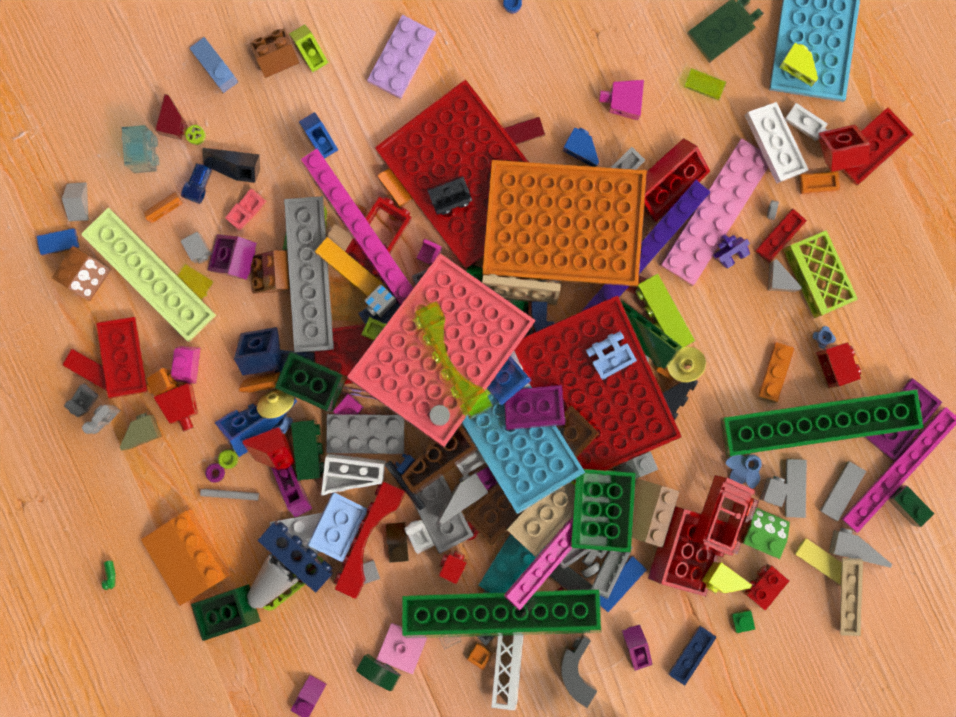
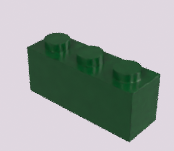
[291,420,325,481]

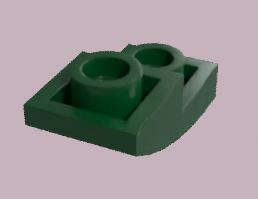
[356,654,401,692]

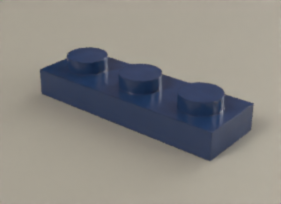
[668,625,717,686]

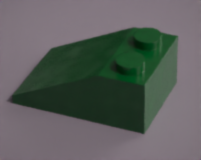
[191,584,261,641]

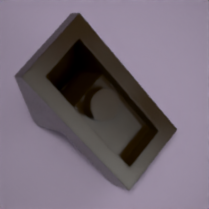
[386,522,409,563]

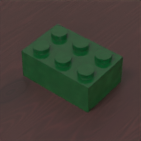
[275,352,347,411]

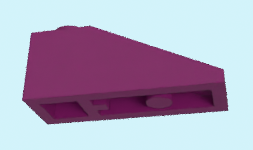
[271,465,312,517]

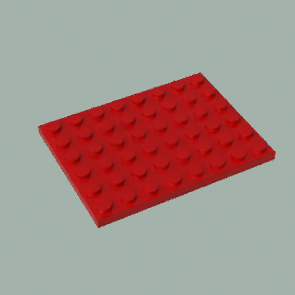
[375,79,530,269]
[514,295,682,483]

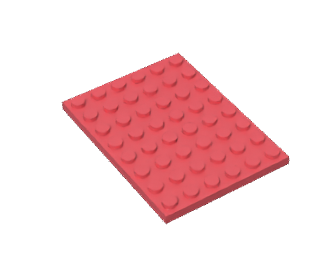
[347,254,535,447]

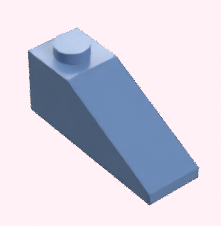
[189,37,238,93]

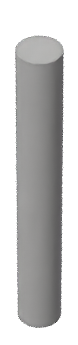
[200,489,259,501]

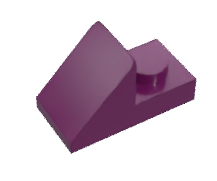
[290,675,327,717]

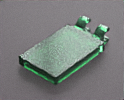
[687,0,763,63]

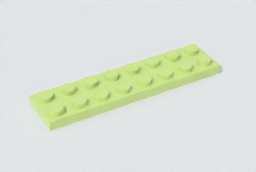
[81,208,217,342]

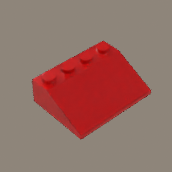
[648,506,727,597]

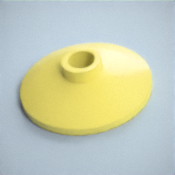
[667,347,706,382]
[257,389,294,418]

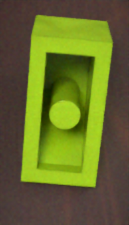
[289,24,329,72]

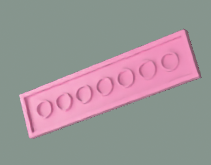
[661,139,768,286]

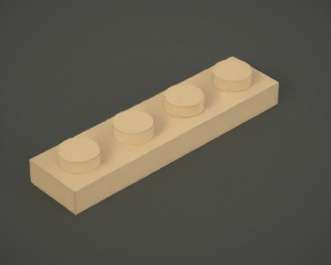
[840,558,863,636]

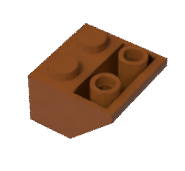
[250,28,300,78]
[251,250,290,294]

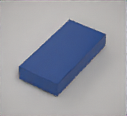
[37,228,80,256]

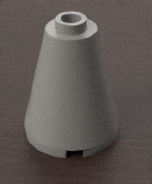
[247,554,299,608]

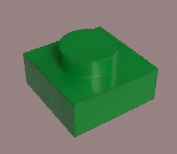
[731,610,756,633]

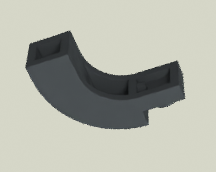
[561,634,597,708]

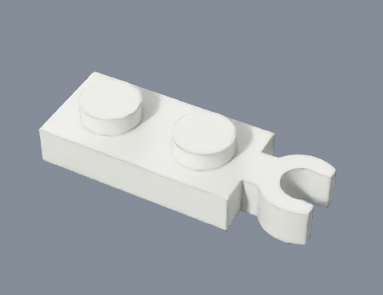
[785,103,828,141]

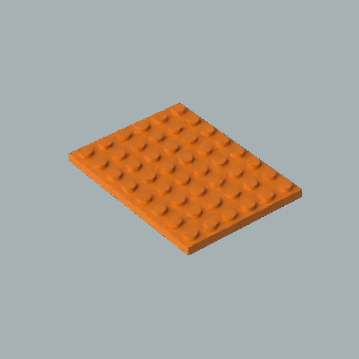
[482,160,647,287]

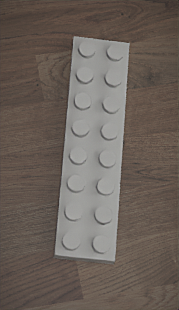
[284,196,334,353]

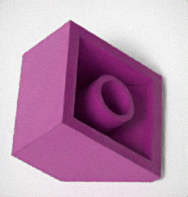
[207,234,257,280]

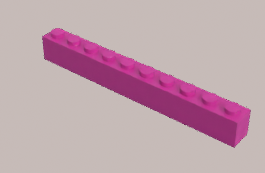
[300,149,413,306]

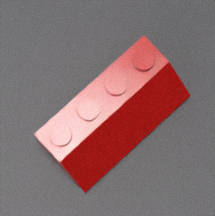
[644,138,711,222]

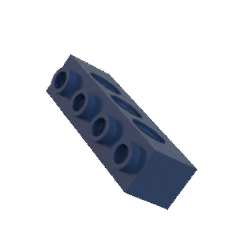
[257,521,333,593]

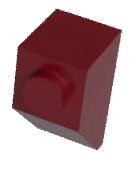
[155,94,187,140]

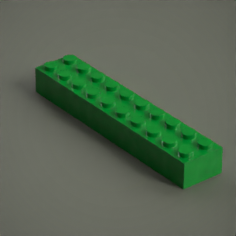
[720,390,924,456]
[402,589,602,638]

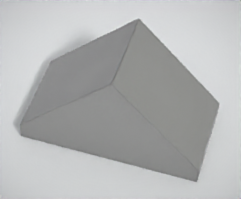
[62,182,89,222]
[768,259,802,292]

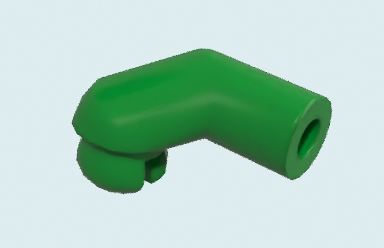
[101,561,116,590]

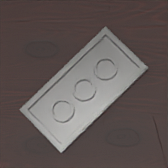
[414,476,474,554]

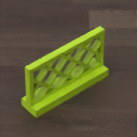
[783,230,858,318]

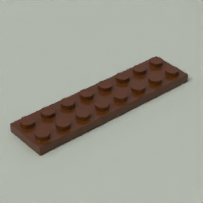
[465,406,600,545]

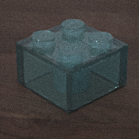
[122,125,159,173]

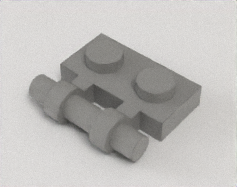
[82,404,121,434]

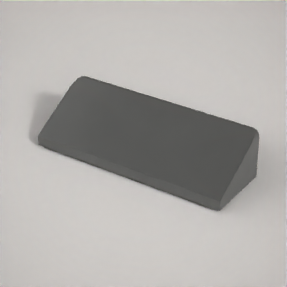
[549,565,592,590]

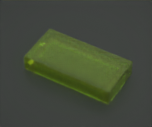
[684,68,726,101]

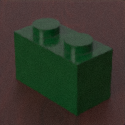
[888,485,934,527]

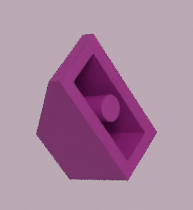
[622,624,653,671]

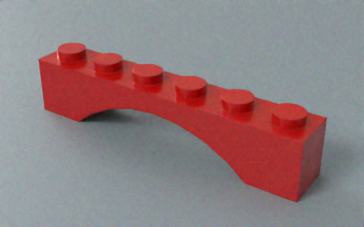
[334,482,406,599]

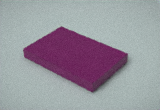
[504,385,565,430]

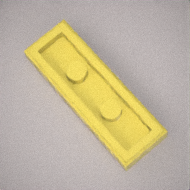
[794,538,842,585]

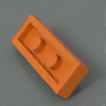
[758,342,795,403]

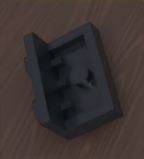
[427,175,473,215]

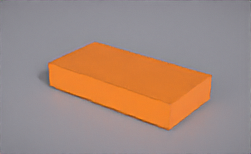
[799,171,840,194]

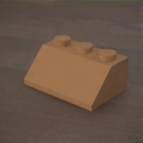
[632,478,679,547]

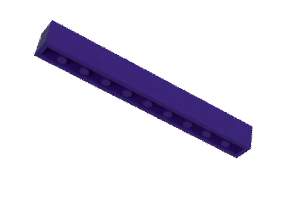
[582,180,711,311]

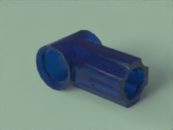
[181,163,213,204]

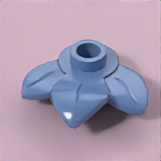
[725,455,762,489]

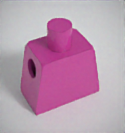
[599,80,644,120]
[171,346,201,384]

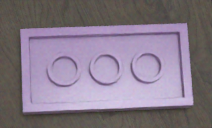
[367,15,436,99]

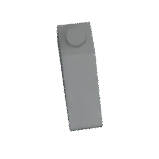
[435,473,488,527]
[829,528,892,568]

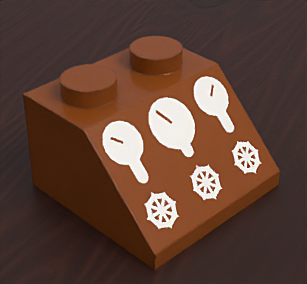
[52,246,111,301]

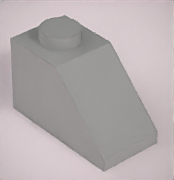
[613,452,658,479]

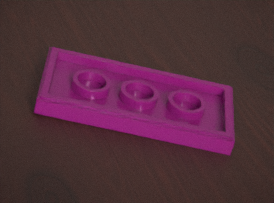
[864,378,942,461]

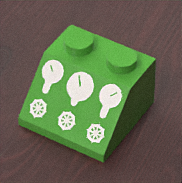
[739,507,790,559]

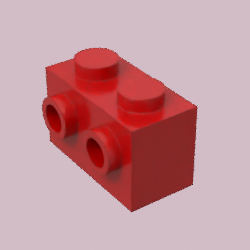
[439,550,467,585]
[743,564,790,611]

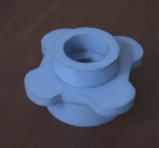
[813,326,836,349]
[274,414,293,434]

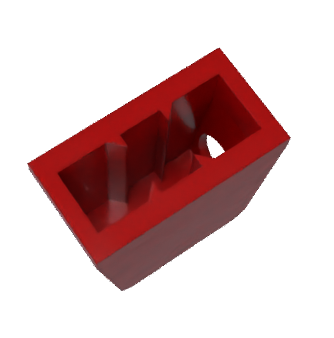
[154,383,198,432]

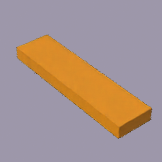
[314,237,386,297]

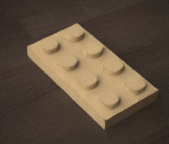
[482,274,561,305]
[506,482,575,557]

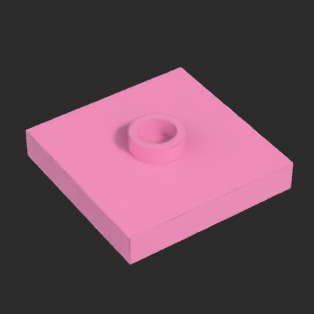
[377,623,427,674]

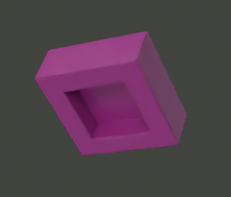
[476,466,498,490]

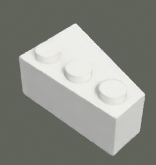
[321,454,386,495]

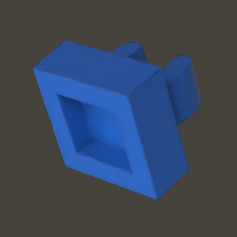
[395,454,415,475]

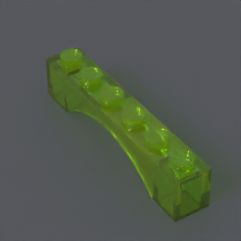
[413,301,493,419]

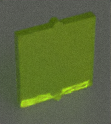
[177,264,214,300]

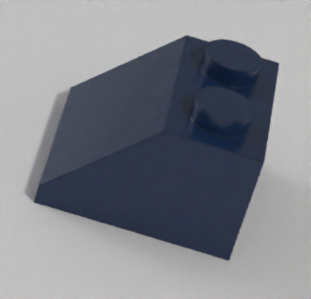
[234,327,282,375]

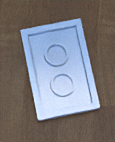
[307,492,367,562]

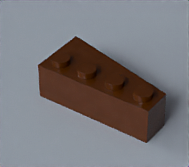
[402,424,478,494]

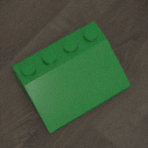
[571,469,636,553]

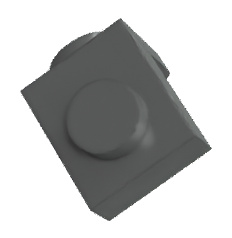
[64,383,99,417]

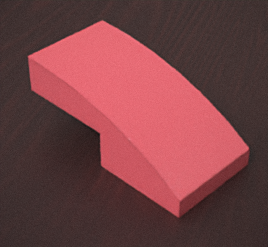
[225,189,267,230]

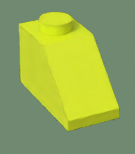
[779,43,818,87]
[702,562,752,594]

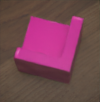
[417,239,442,265]
[333,394,364,414]

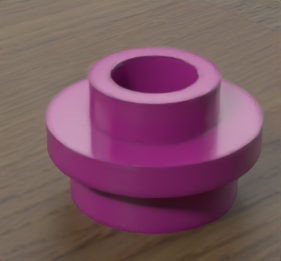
[205,463,225,483]

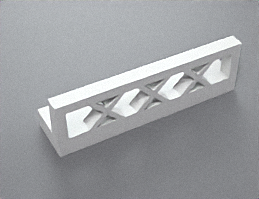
[491,635,524,711]

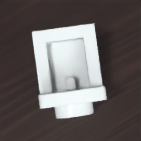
[404,520,434,554]

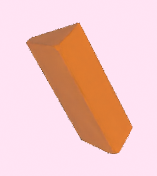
[377,168,413,208]
[144,192,183,224]
[239,372,280,393]

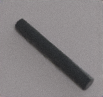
[385,460,426,511]

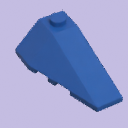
[215,397,297,457]

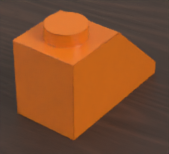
[147,368,179,396]

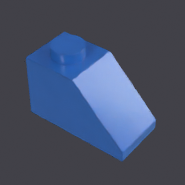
[299,112,338,159]
[563,128,599,167]

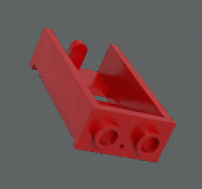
[345,197,412,277]
[692,475,755,557]

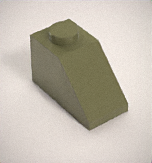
[120,413,162,451]

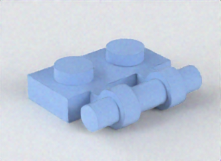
[586,331,637,380]

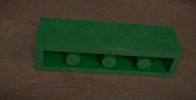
[621,300,682,369]

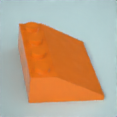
[141,509,230,606]

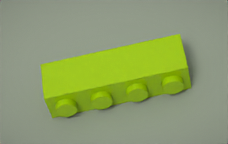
[635,274,695,349]

